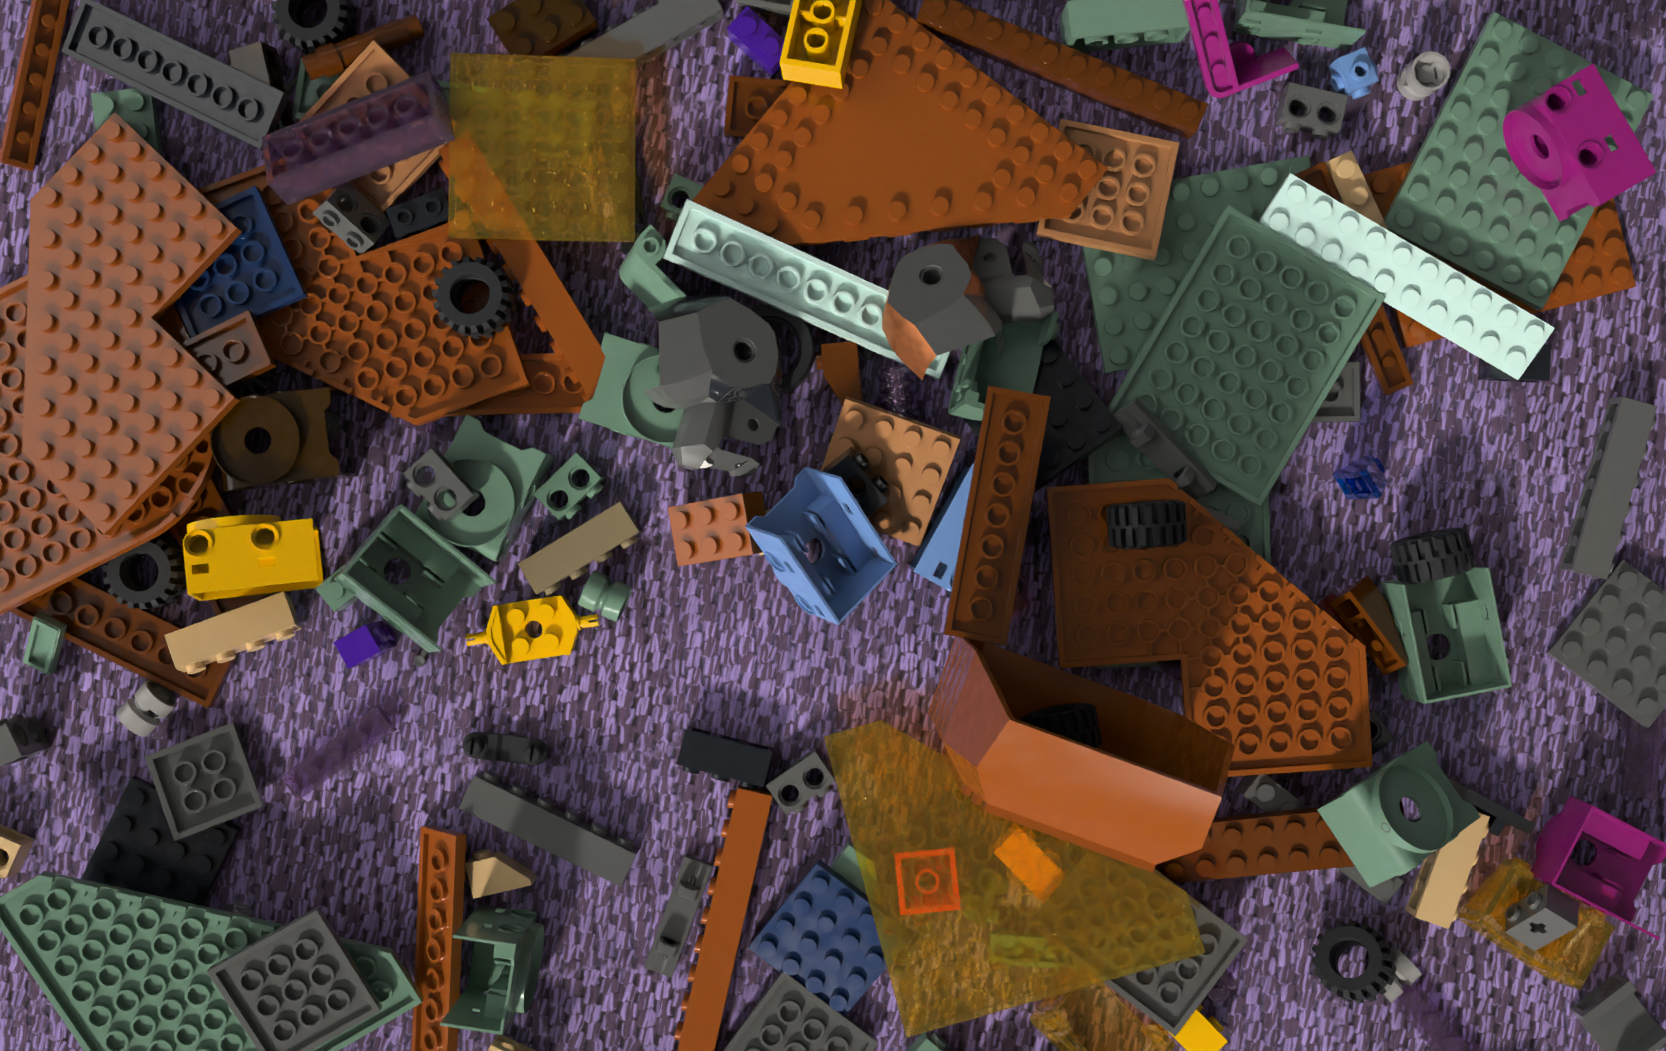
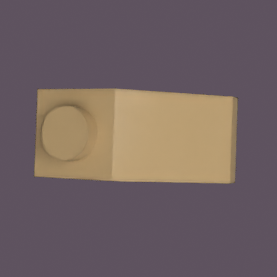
[465,849,537,899]

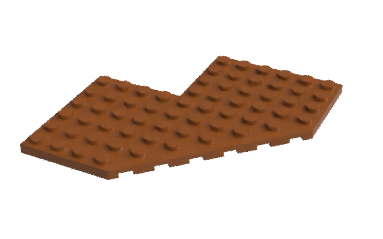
[22,113,242,536]
[198,147,531,426]
[1046,478,1373,777]

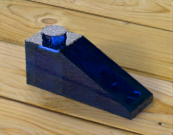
[1333,455,1387,499]

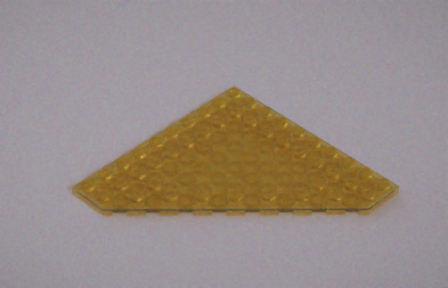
[823,720,1205,1038]

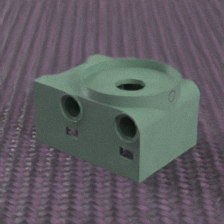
[1233,0,1366,50]
[578,333,684,449]
[415,414,556,562]
[334,504,497,653]
[1381,566,1512,704]
[1317,740,1481,888]
[440,904,544,1035]

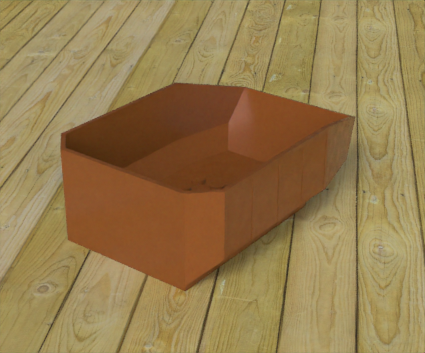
[928,637,1235,873]

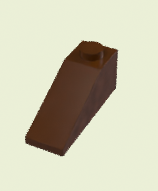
[815,341,862,407]
[1329,575,1409,676]

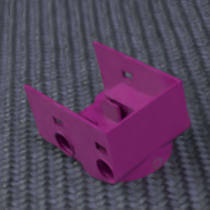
[1503,63,1656,222]
[1528,795,1666,940]

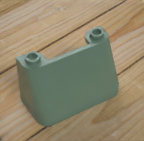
[619,224,686,308]
[948,310,1059,421]

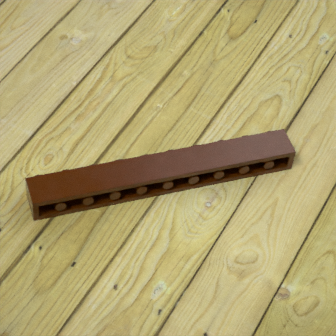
[916,0,1208,140]

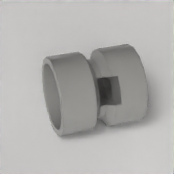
[1397,51,1450,101]
[116,680,178,737]
[1363,945,1422,1003]

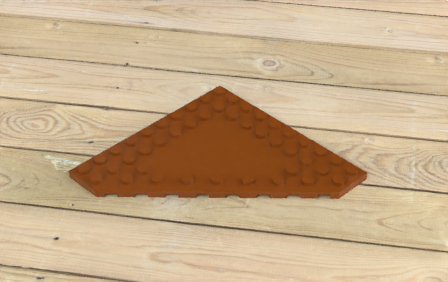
[692,0,1108,247]

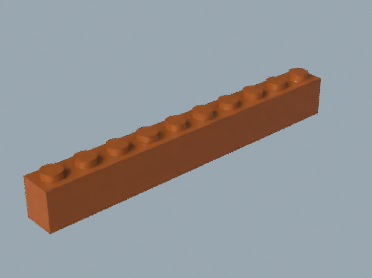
[438,132,605,402]
[671,783,773,1051]

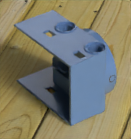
[909,464,974,592]
[745,467,897,625]

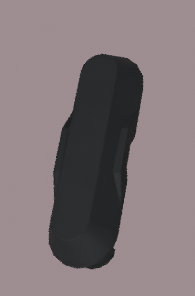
[462,732,548,765]

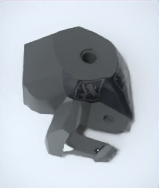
[643,295,782,477]

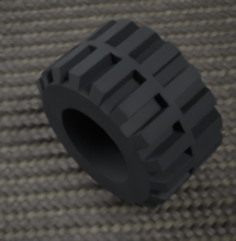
[271,0,358,54]
[432,256,517,339]
[1106,500,1188,549]
[1390,527,1476,583]
[102,534,187,609]
[1021,703,1103,748]
[1311,920,1396,1004]

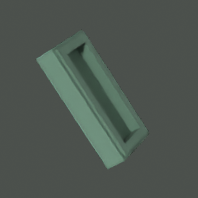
[23,612,67,676]

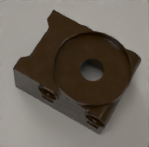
[210,387,358,492]

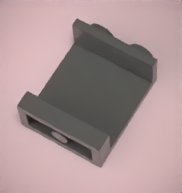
[1570,972,1666,1051]

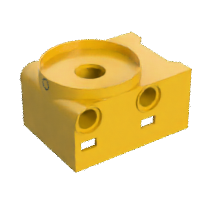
[183,515,324,601]

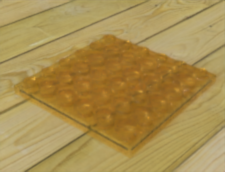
[448,53,636,242]

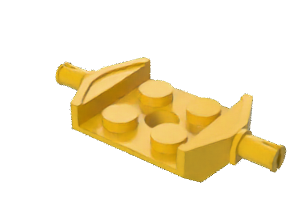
[466,595,600,665]

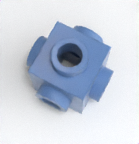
[1328,47,1379,100]

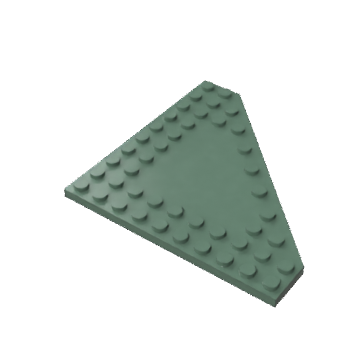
[0,871,424,1051]

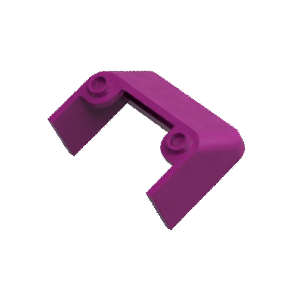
[1182,0,1299,98]

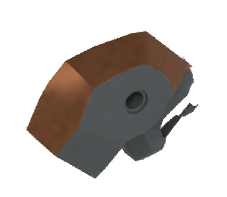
[882,235,1054,380]

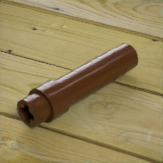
[301,14,425,81]

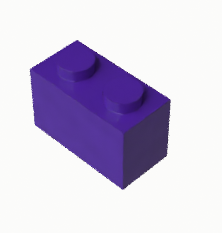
[727,6,784,79]
[333,621,396,669]

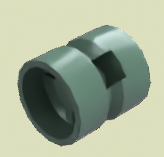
[578,570,633,622]

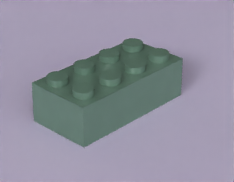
[1059,0,1190,53]

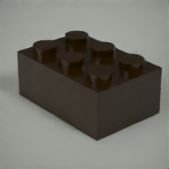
[487,0,600,79]

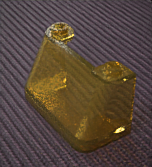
[1457,857,1615,990]
[1030,965,1176,1051]

